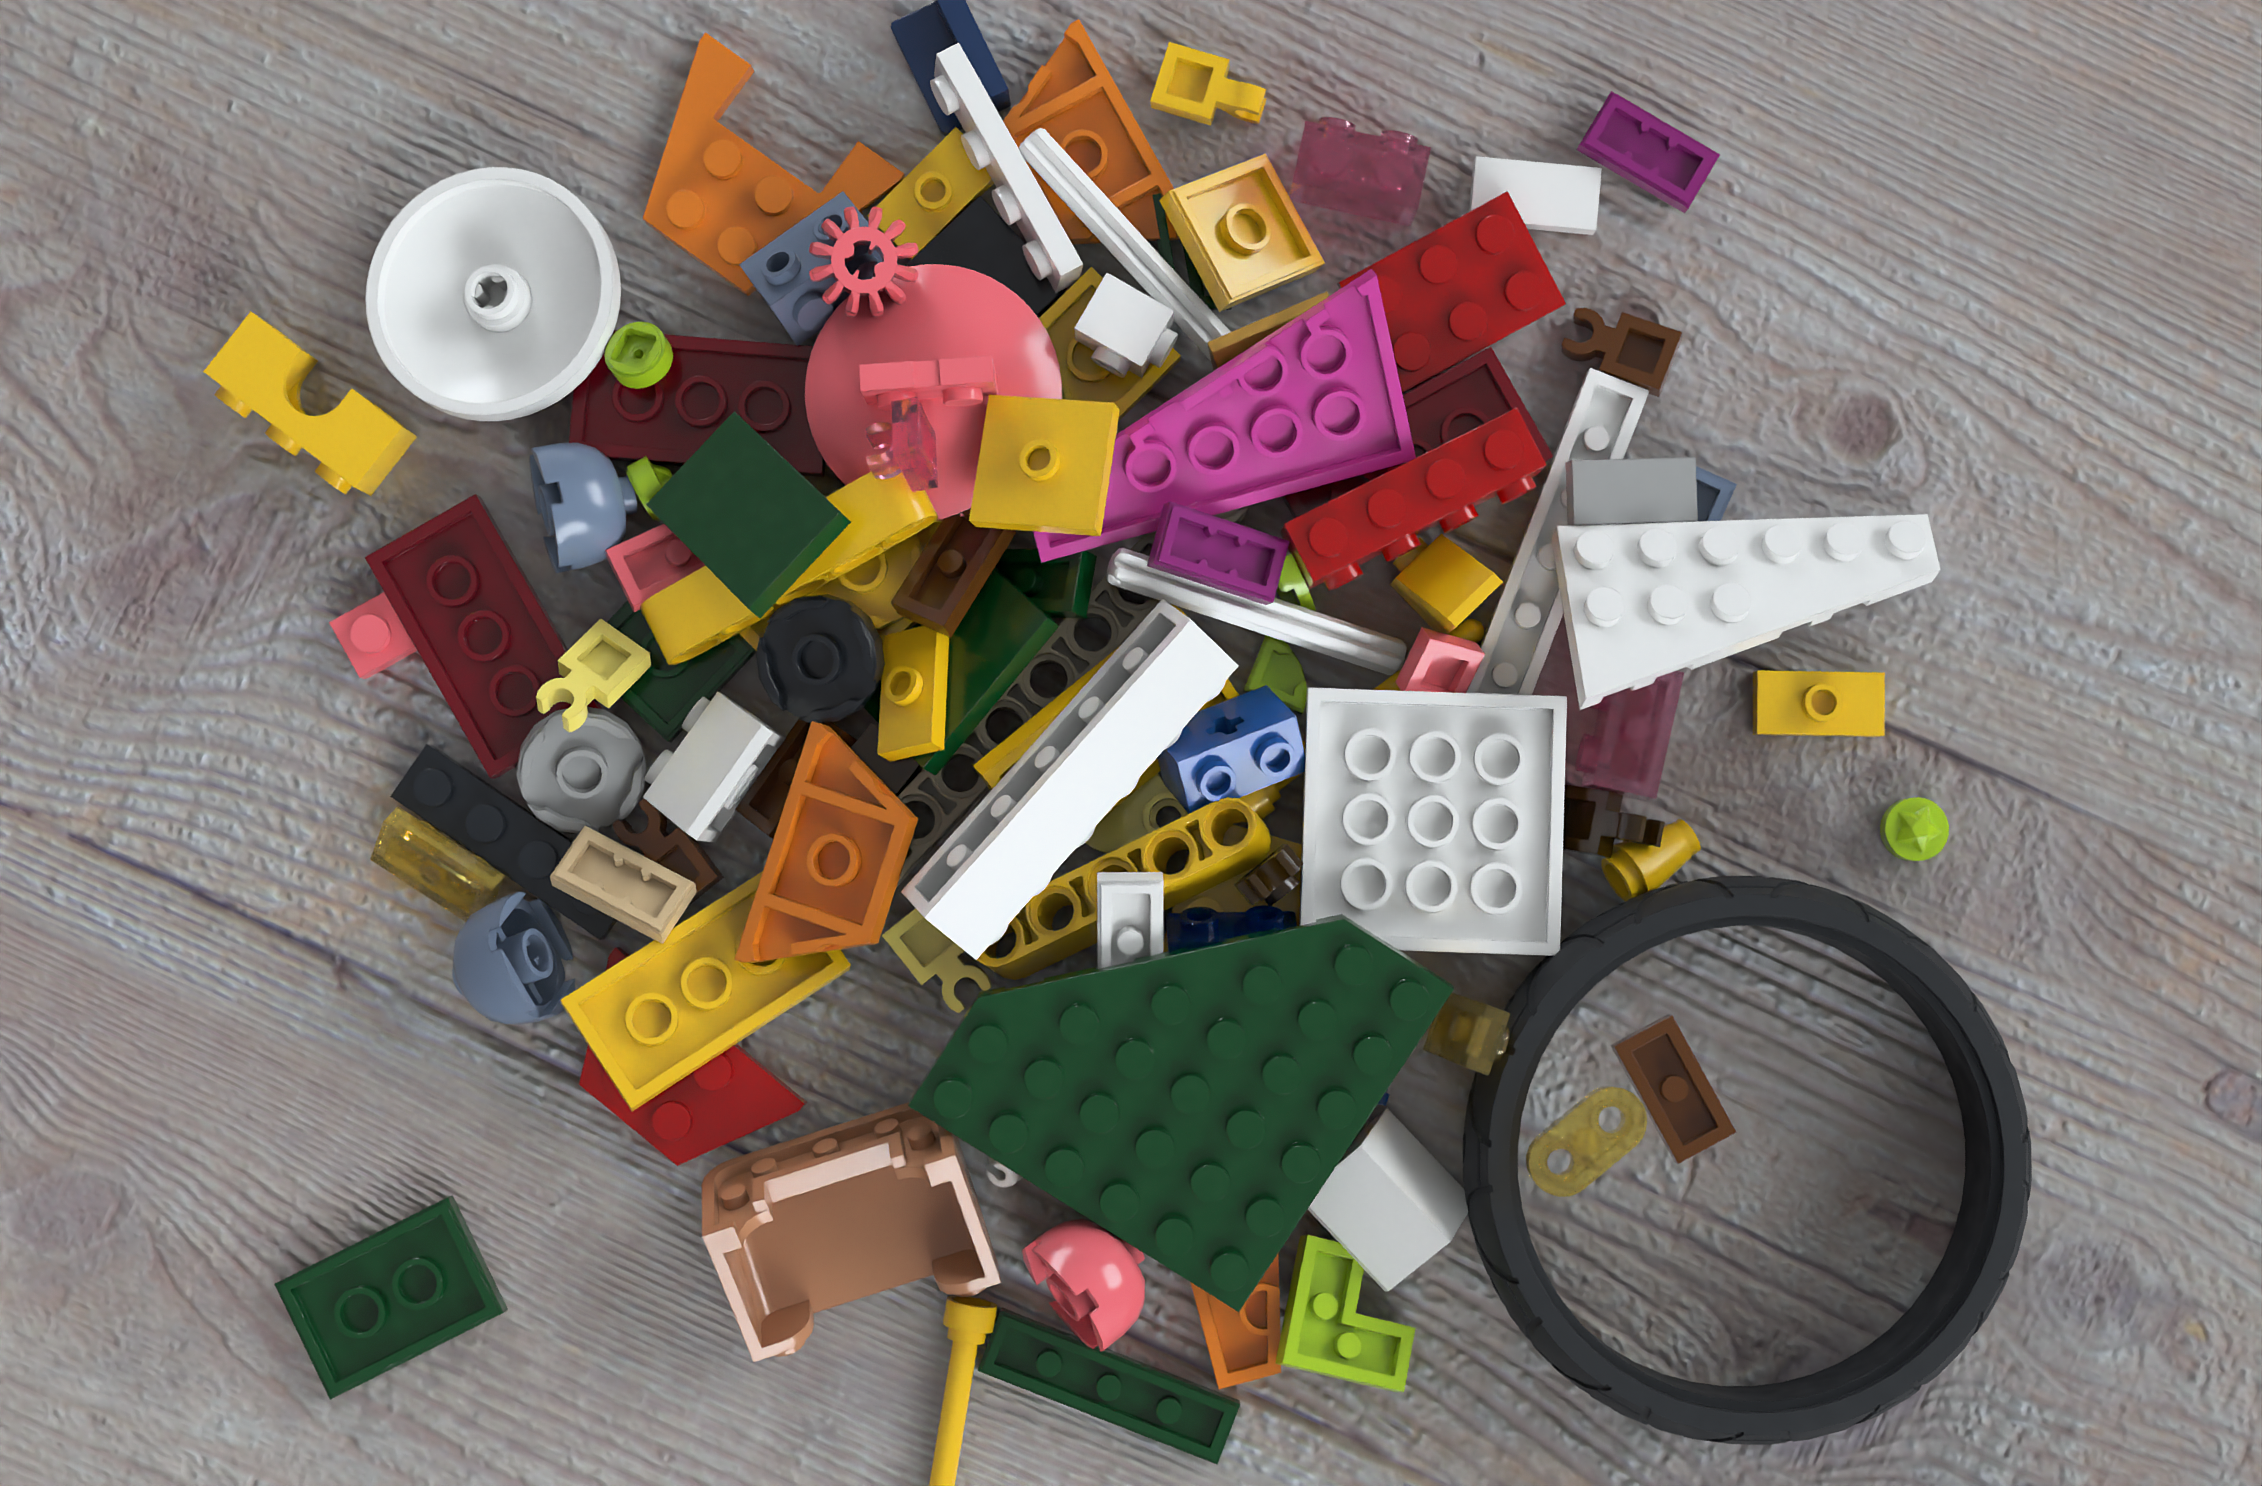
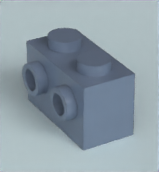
[739,191,882,346]

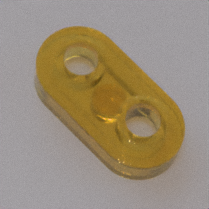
[1526,1086,1647,1197]

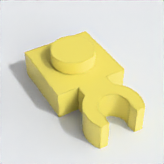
[536,618,651,733]
[882,908,992,1013]

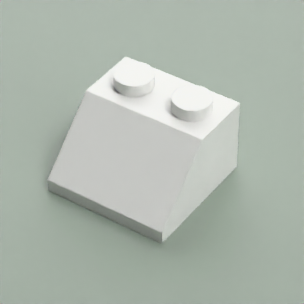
[643,692,785,843]

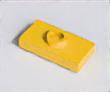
[867,127,994,261]
[877,626,949,762]
[1753,670,1885,737]

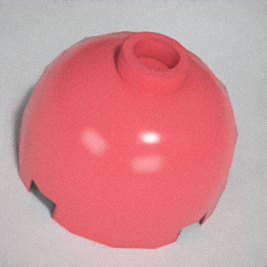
[1022,1219,1145,1352]

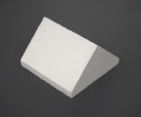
[1308,1108,1468,1292]

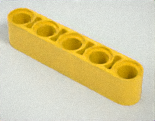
[640,458,938,665]
[977,797,1271,980]

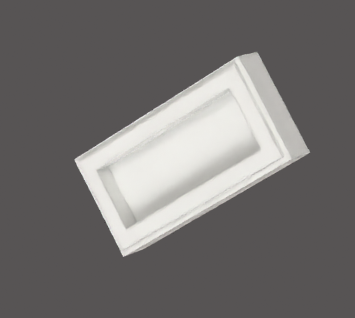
[1469,156,1602,235]

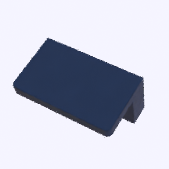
[891,0,1011,136]

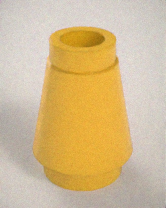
[1601,819,1701,902]

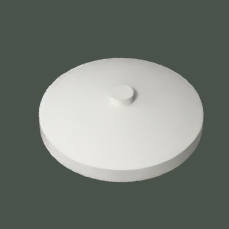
[366,167,621,421]

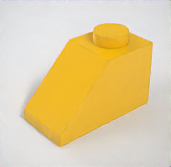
[1390,534,1503,634]

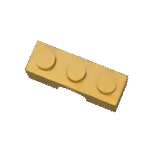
[203,311,417,496]

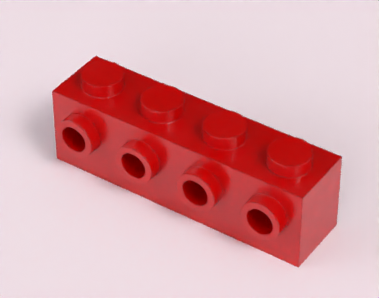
[1280,408,1547,591]

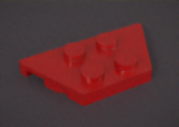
[579,947,807,1166]

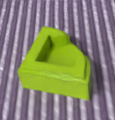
[1276,553,1316,611]
[1243,635,1307,715]

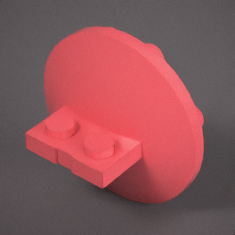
[805,264,1062,522]

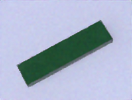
[978,1308,1240,1465]

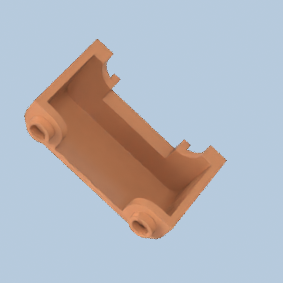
[701,1102,1002,1362]

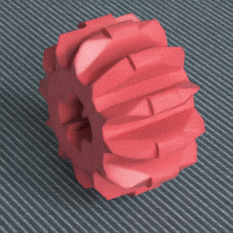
[809,206,919,318]

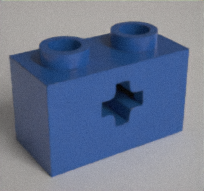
[1157,685,1306,814]

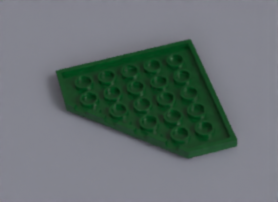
[908,914,1454,1312]

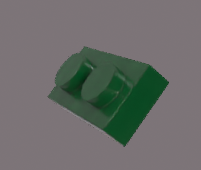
[995,549,1097,618]

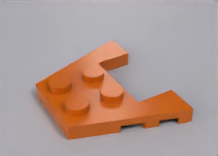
[642,32,905,296]

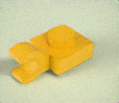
[1150,42,1267,126]

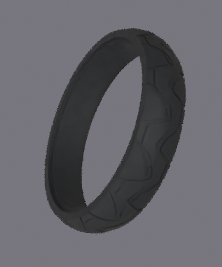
[1462,876,2032,1445]

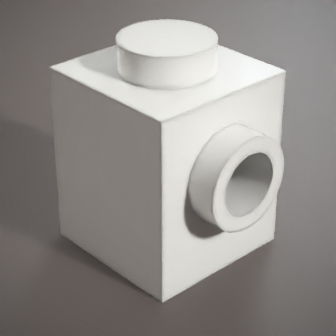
[1074,273,1178,378]

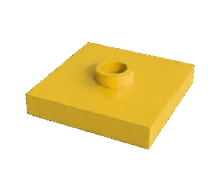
[1159,153,1325,312]
[969,395,1120,536]

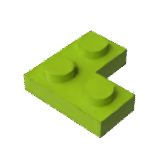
[1275,1235,1416,1392]

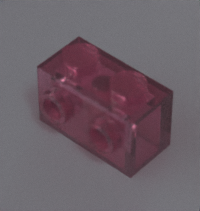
[1289,117,1431,227]
[1575,671,1684,801]

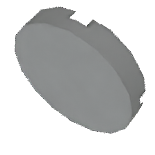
[517,707,647,834]

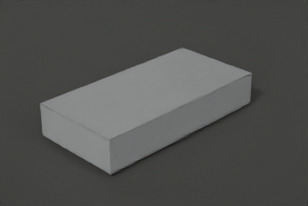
[1565,457,1698,525]

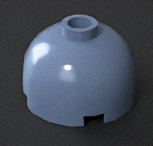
[529,443,637,573]
[452,892,575,1025]

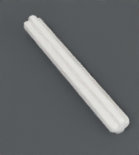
[1018,128,1231,361]
[1106,548,1407,675]

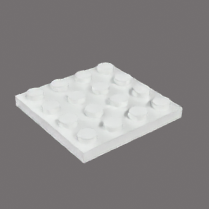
[1299,688,1567,956]

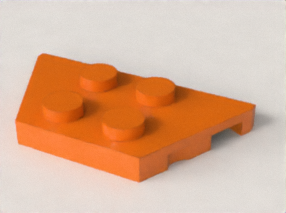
[1003,19,1180,244]
[734,721,918,963]

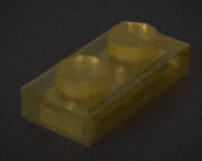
[370,806,505,922]
[1423,993,1511,1075]

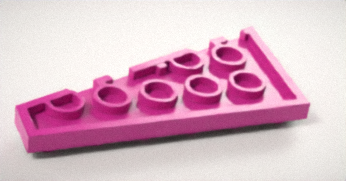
[1033,269,1416,563]

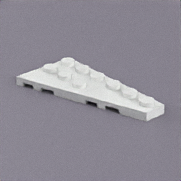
[1551,514,1940,710]

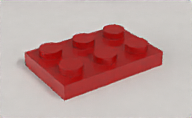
[1337,191,1566,393]

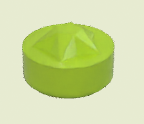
[604,321,673,389]
[626,456,673,522]
[1880,797,1949,861]

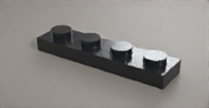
[390,744,618,940]

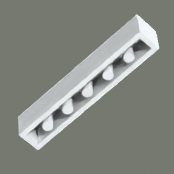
[901,599,1239,960]

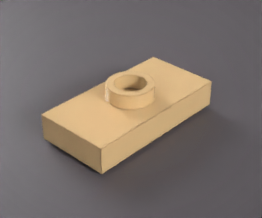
[550,826,697,944]

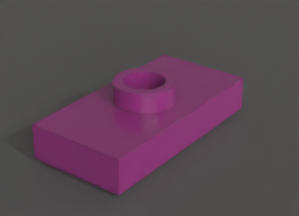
[1576,91,1720,213]
[1147,501,1290,605]

